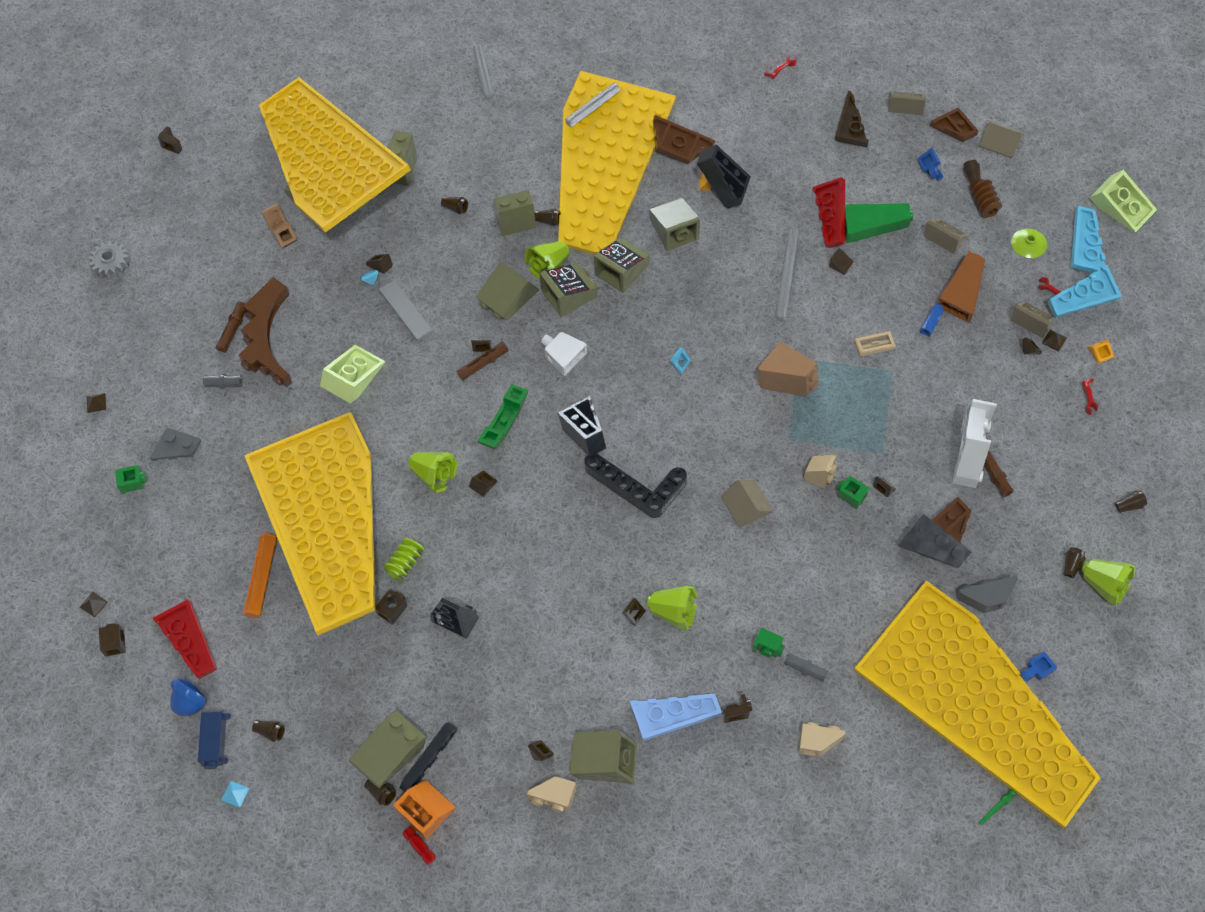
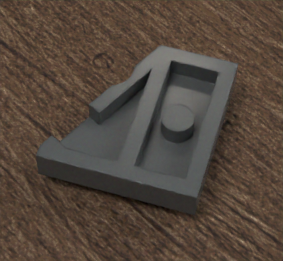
[150,428,201,461]

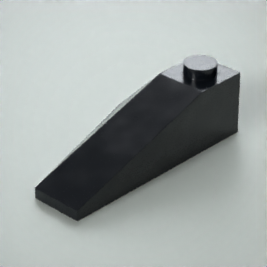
[430,598,478,639]

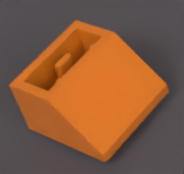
[393,780,456,840]

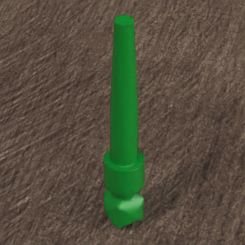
[978,789,1017,825]

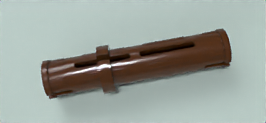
[215,301,245,353]
[456,341,509,381]
[984,450,1014,497]

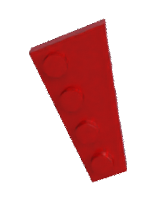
[812,177,846,248]
[152,599,217,679]

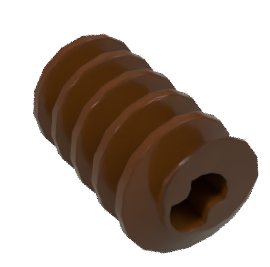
[970,179,1002,218]

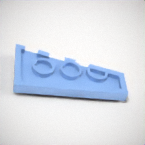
[630,694,722,741]

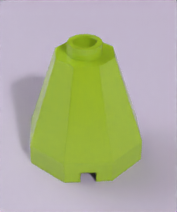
[524,241,569,280]
[408,452,458,493]
[1082,559,1136,606]
[647,586,697,630]

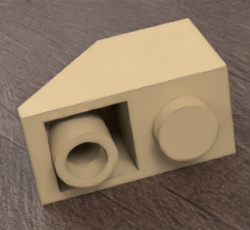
[803,455,837,489]
[799,722,845,757]
[527,776,576,813]

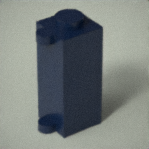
[198,711,231,770]

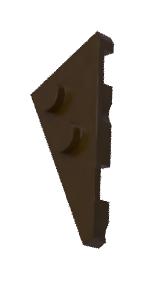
[835,91,869,147]

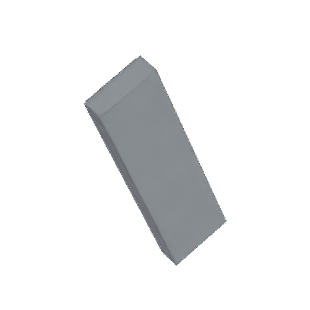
[379,280,433,342]

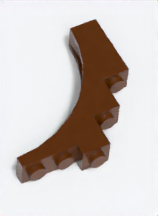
[239,277,292,387]

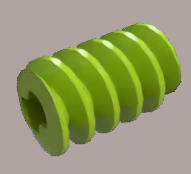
[383,538,425,583]

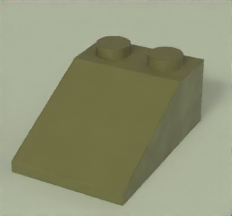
[349,711,426,788]

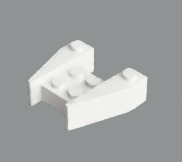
[953,399,997,488]

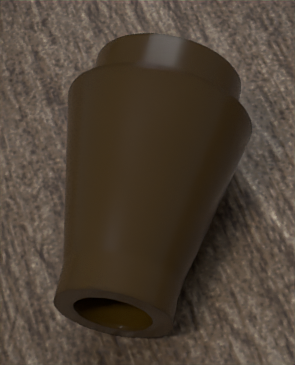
[963,160,981,184]
[441,196,468,214]
[534,208,561,226]
[1115,490,1147,513]
[1063,547,1086,579]
[252,720,285,742]
[364,779,396,806]

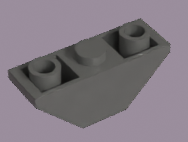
[956,575,1018,613]

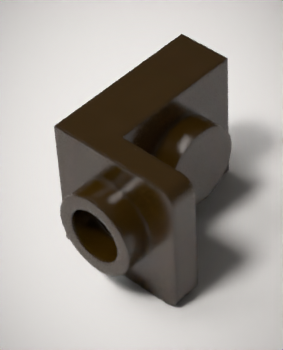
[158,126,182,154]
[722,693,752,723]

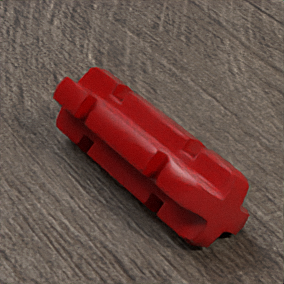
[402,827,436,865]

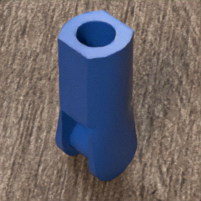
[920,304,944,337]

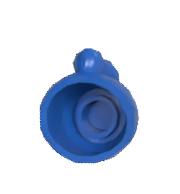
[170,678,206,716]

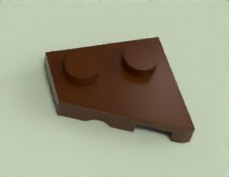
[930,107,978,142]
[932,497,971,542]

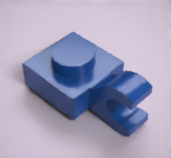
[917,148,943,181]
[1021,651,1057,683]

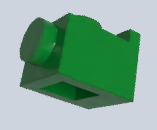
[115,465,147,494]
[837,476,869,509]
[752,628,785,658]

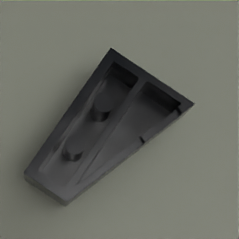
[697,144,751,209]
[558,396,606,457]
[898,514,972,568]

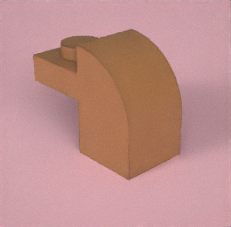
[261,203,297,247]

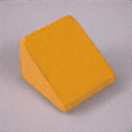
[699,173,712,190]
[1087,340,1114,364]

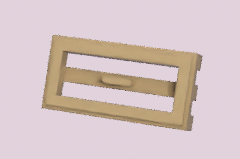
[854,331,896,356]

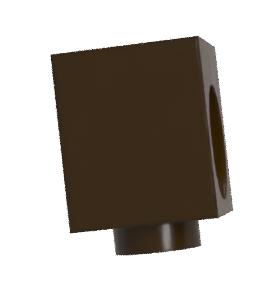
[375,590,407,625]
[99,624,126,657]

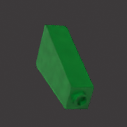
[845,203,913,243]

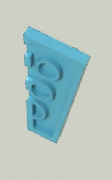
[1071,206,1106,273]
[1047,265,1122,318]

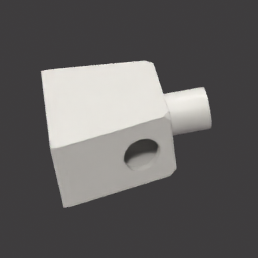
[541,332,587,376]

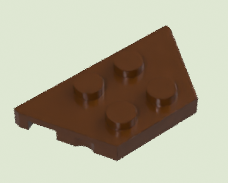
[653,115,716,164]

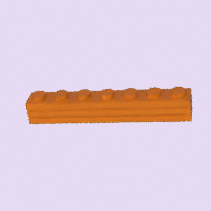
[243,532,277,618]

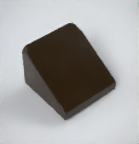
[829,248,854,275]
[366,254,393,273]
[471,340,492,352]
[469,471,498,497]
[873,476,896,497]

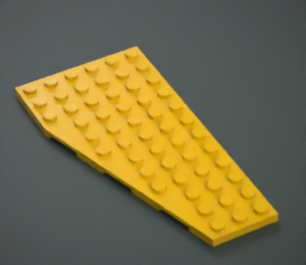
[558,71,676,255]
[259,77,411,233]
[244,412,375,636]
[854,581,1101,829]

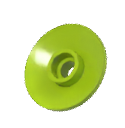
[1011,229,1047,258]

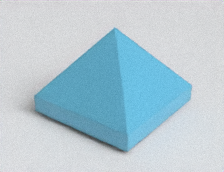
[359,270,378,285]
[670,347,691,374]
[221,781,250,808]

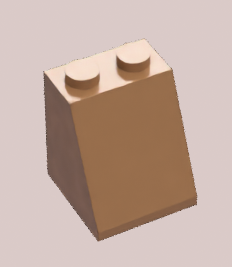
[757,342,819,396]

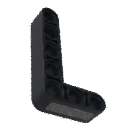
[585,454,687,518]

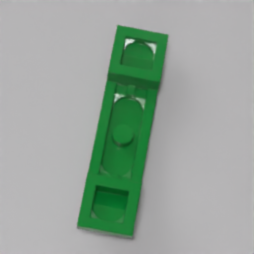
[478,384,528,449]

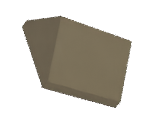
[888,91,926,115]
[979,121,1024,158]
[924,218,969,254]
[1010,300,1056,338]
[721,480,774,528]

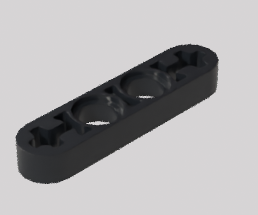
[400,722,457,792]

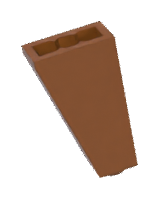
[938,251,985,323]

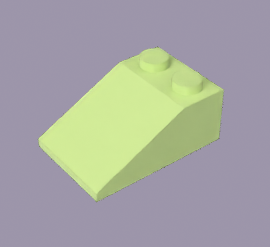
[1090,170,1157,232]
[320,345,385,404]

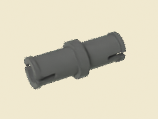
[203,374,243,389]
[786,653,828,682]

